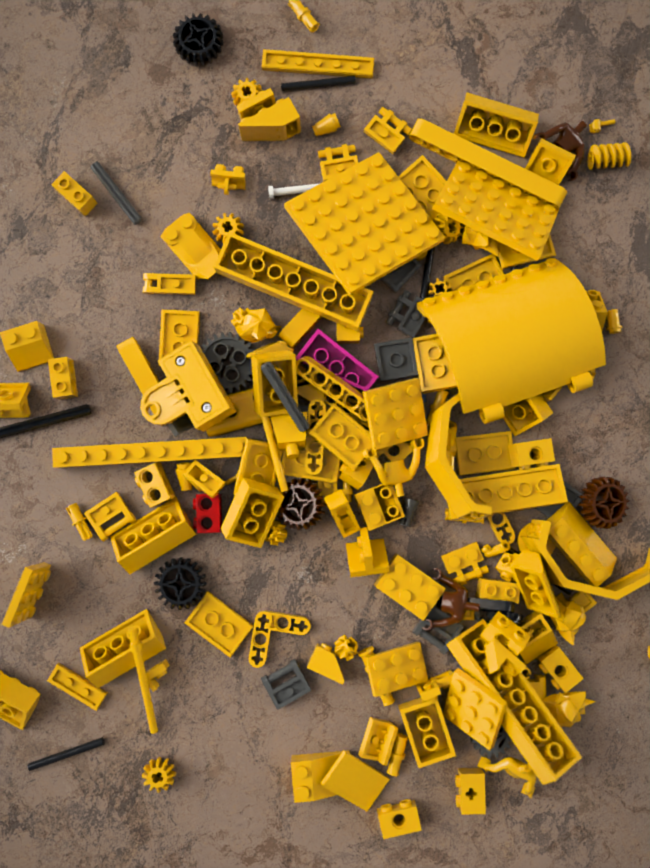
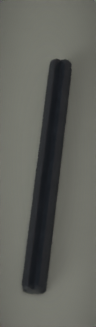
[0,404,91,438]

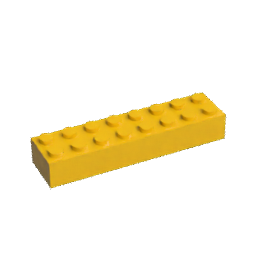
[214,232,373,332]
[446,618,582,785]

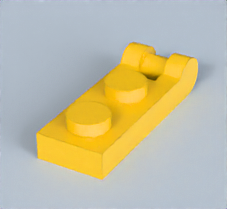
[143,273,196,295]

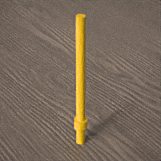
[128,626,158,734]

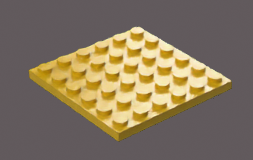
[284,152,446,296]

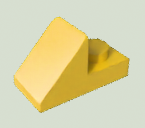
[183,460,226,499]
[484,638,526,677]

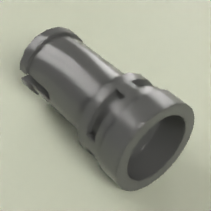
[399,497,419,527]

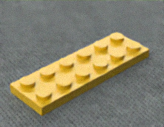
[447,464,568,521]

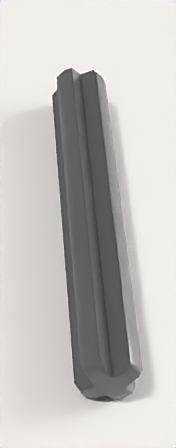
[90,162,142,225]
[261,362,310,432]

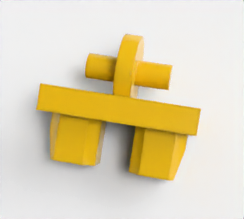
[210,164,246,195]

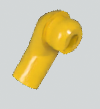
[481,541,510,558]

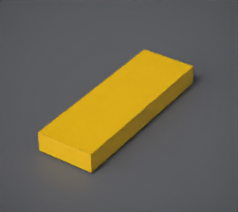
[47,663,108,711]

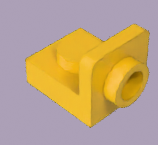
[146,659,170,692]

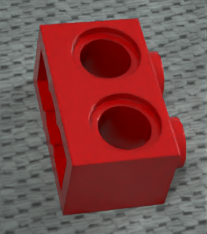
[193,493,222,533]

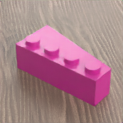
[296,329,379,391]

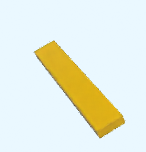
[262,49,374,79]

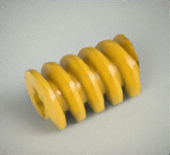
[587,142,631,170]

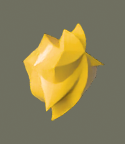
[462,225,499,257]
[235,308,282,342]
[550,592,586,646]
[542,691,596,728]

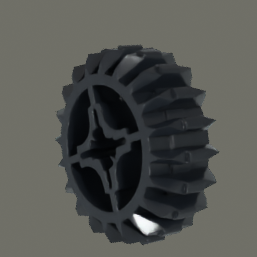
[173,13,224,66]
[154,557,207,610]

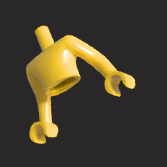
[363,438,425,497]
[477,756,537,799]

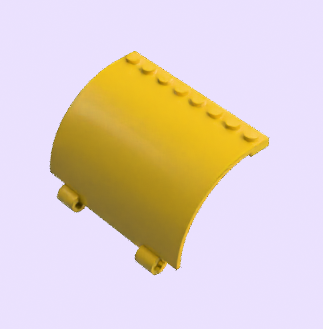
[417,258,606,424]

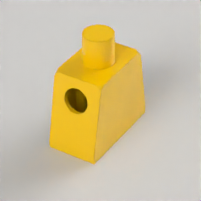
[270,412,308,459]

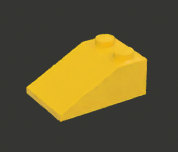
[291,750,350,803]

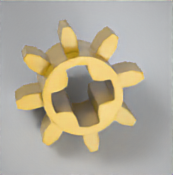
[428,278,452,297]
[231,308,250,326]
[265,521,287,546]
[334,635,358,661]

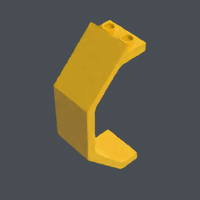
[425,393,492,521]
[520,519,650,600]

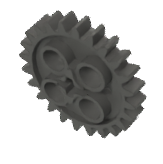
[202,332,255,394]

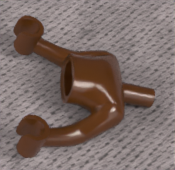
[532,121,587,181]
[422,568,480,631]

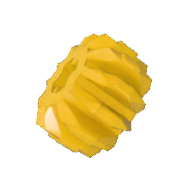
[231,78,262,106]
[212,213,244,244]
[432,213,464,244]
[142,757,176,793]

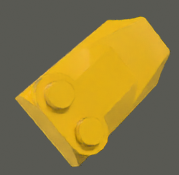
[160,212,221,280]

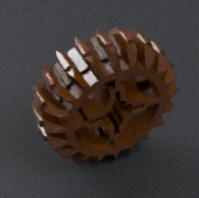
[578,476,630,529]
[277,478,326,531]

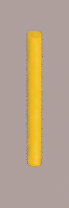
[261,416,288,492]

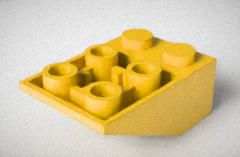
[238,97,301,141]

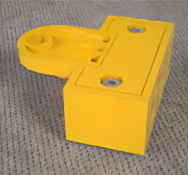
[140,340,237,431]

